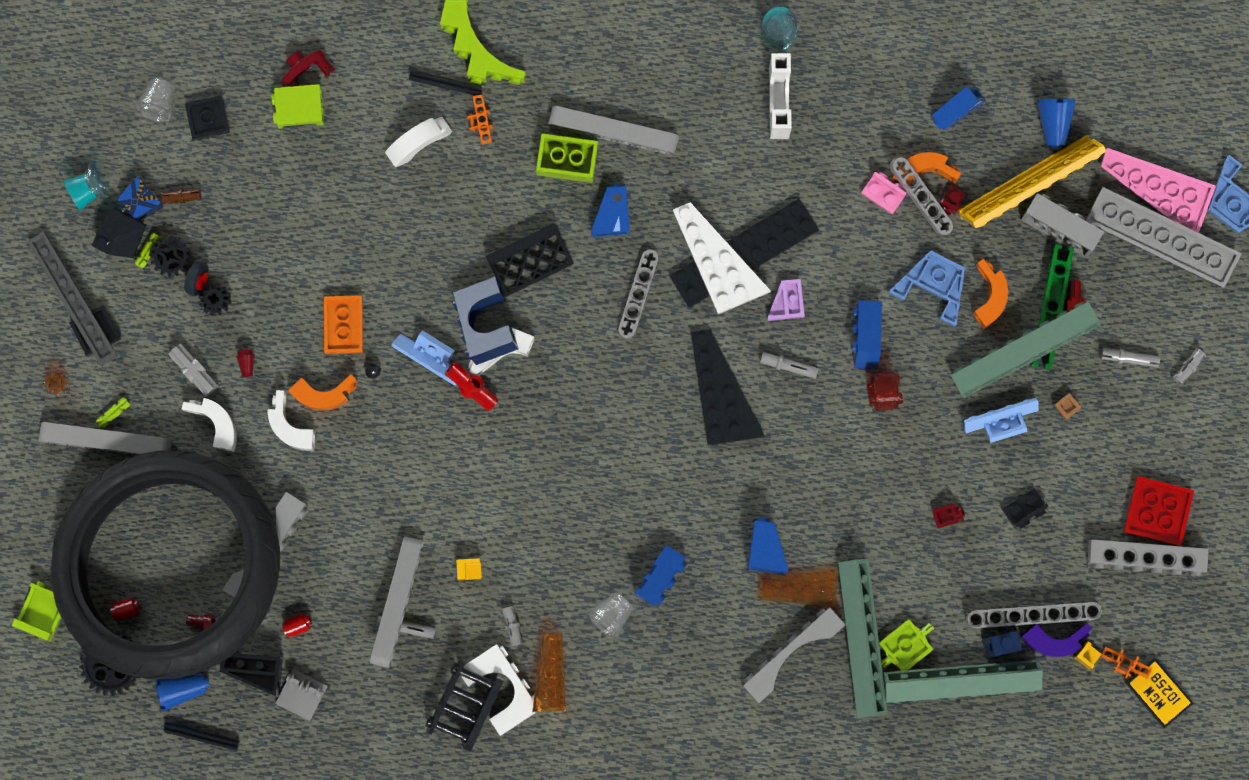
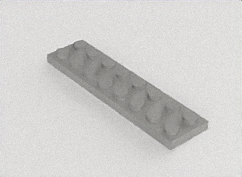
[1085,187,1242,288]

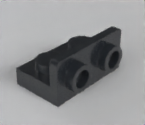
[1001,488,1049,529]

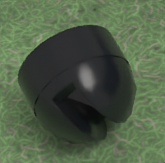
[365,364,381,379]

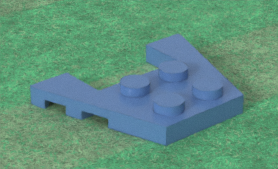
[1207,155,1249,234]
[888,251,965,327]

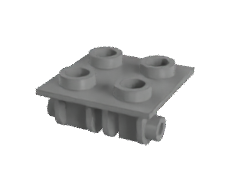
[275,669,328,721]

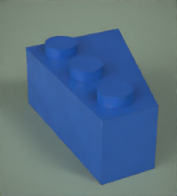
[853,300,882,370]
[635,545,687,607]

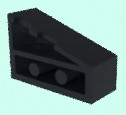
[220,653,283,698]

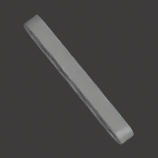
[890,157,953,235]
[618,249,659,339]

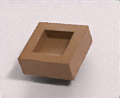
[1053,393,1081,421]

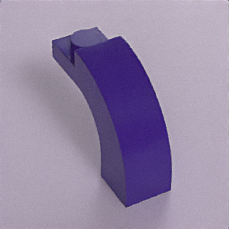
[1020,623,1092,657]

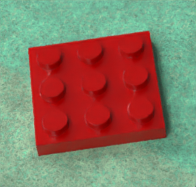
[1123,476,1194,547]

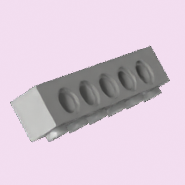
[1087,540,1208,576]

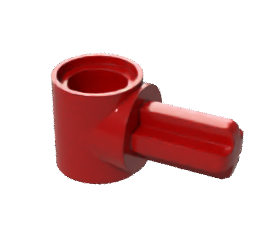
[1065,280,1086,313]

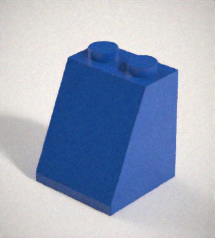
[747,518,788,575]

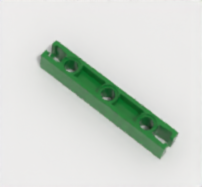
[1030,244,1074,371]

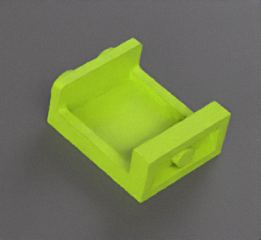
[271,84,324,129]
[12,581,61,641]

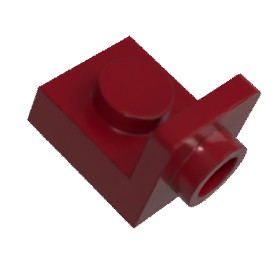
[939,185,967,215]
[932,503,965,528]

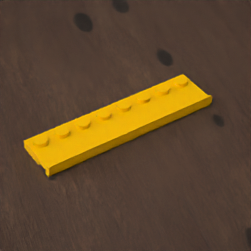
[958,135,1106,228]

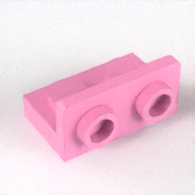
[861,172,906,215]

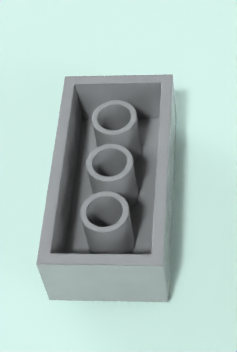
[1021,193,1104,258]

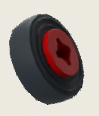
[184,262,209,296]

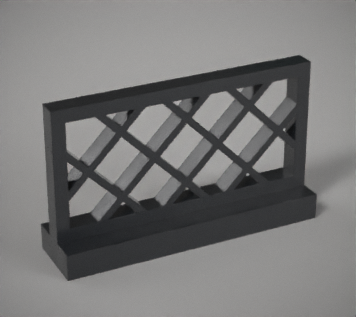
[485,223,574,297]

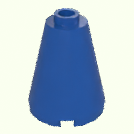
[1037,99,1076,149]
[155,673,209,711]

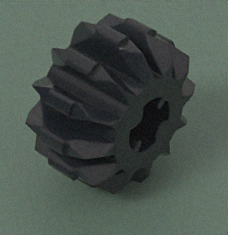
[199,284,232,316]

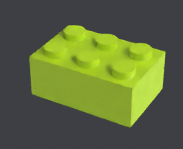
[536,134,599,183]

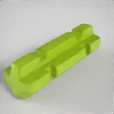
[134,233,161,268]
[96,397,130,428]

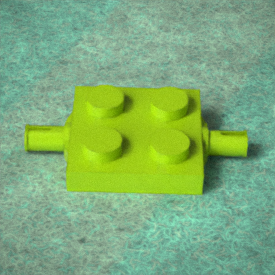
[879,619,934,671]

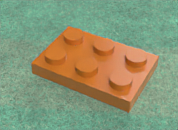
[324,296,363,354]

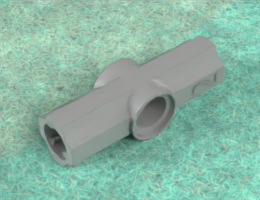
[169,343,219,397]

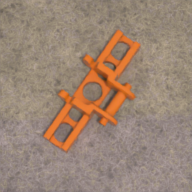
[467,95,493,145]
[1101,647,1152,679]

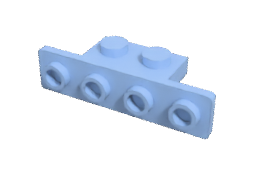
[391,330,456,385]
[964,398,1039,443]

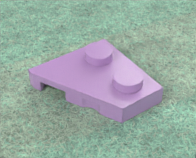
[767,279,805,321]

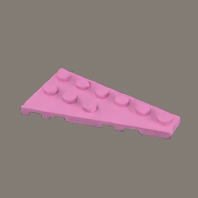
[1100,148,1216,233]

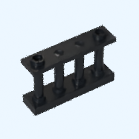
[425,659,504,752]

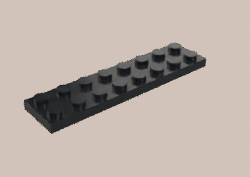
[669,198,819,308]

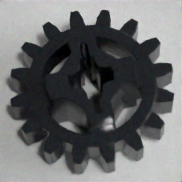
[149,236,192,278]

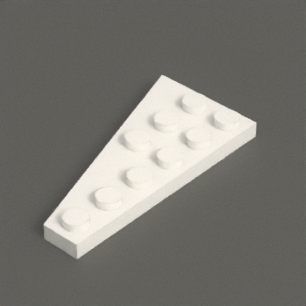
[673,203,771,314]

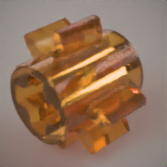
[43,371,69,396]

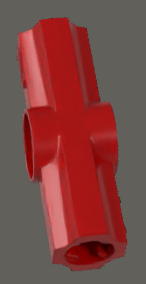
[445,362,499,412]

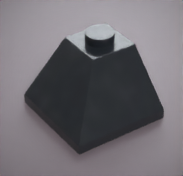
[92,208,147,258]

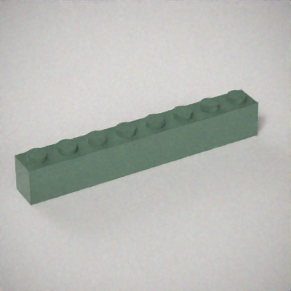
[951,302,1101,398]
[838,559,888,718]
[883,660,1043,703]

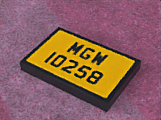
[1125,658,1194,728]

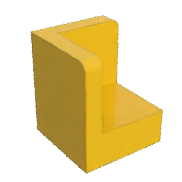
[456,558,482,580]
[1074,641,1102,670]

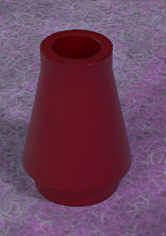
[236,349,255,377]

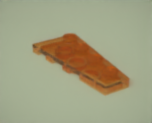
[758,568,839,607]
[532,633,566,712]

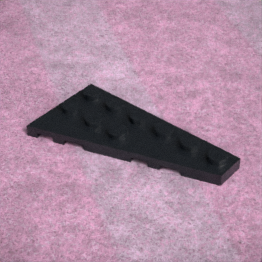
[691,330,765,446]

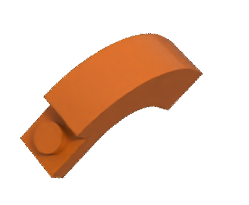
[891,152,961,186]
[973,259,1008,330]
[288,374,358,411]

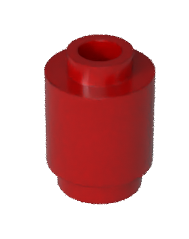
[110,597,141,621]
[282,612,312,637]

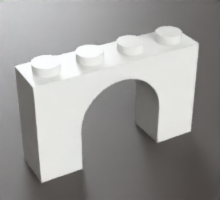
[769,53,791,139]
[462,644,541,736]

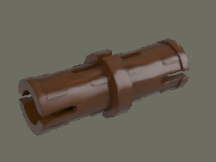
[161,188,201,204]

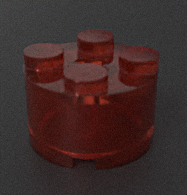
[867,371,903,412]

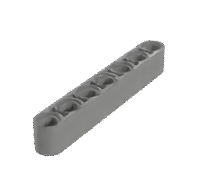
[548,106,679,155]
[38,422,172,455]
[370,536,424,668]
[965,602,1102,629]

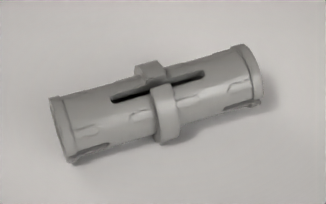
[1173,348,1206,385]
[502,606,523,647]

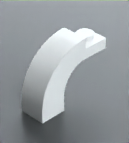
[385,117,452,167]
[268,390,315,451]
[182,398,237,452]

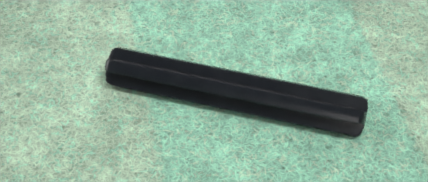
[409,70,482,96]
[163,722,240,750]

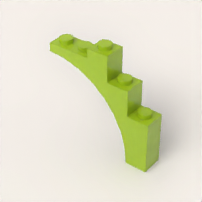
[440,0,526,85]

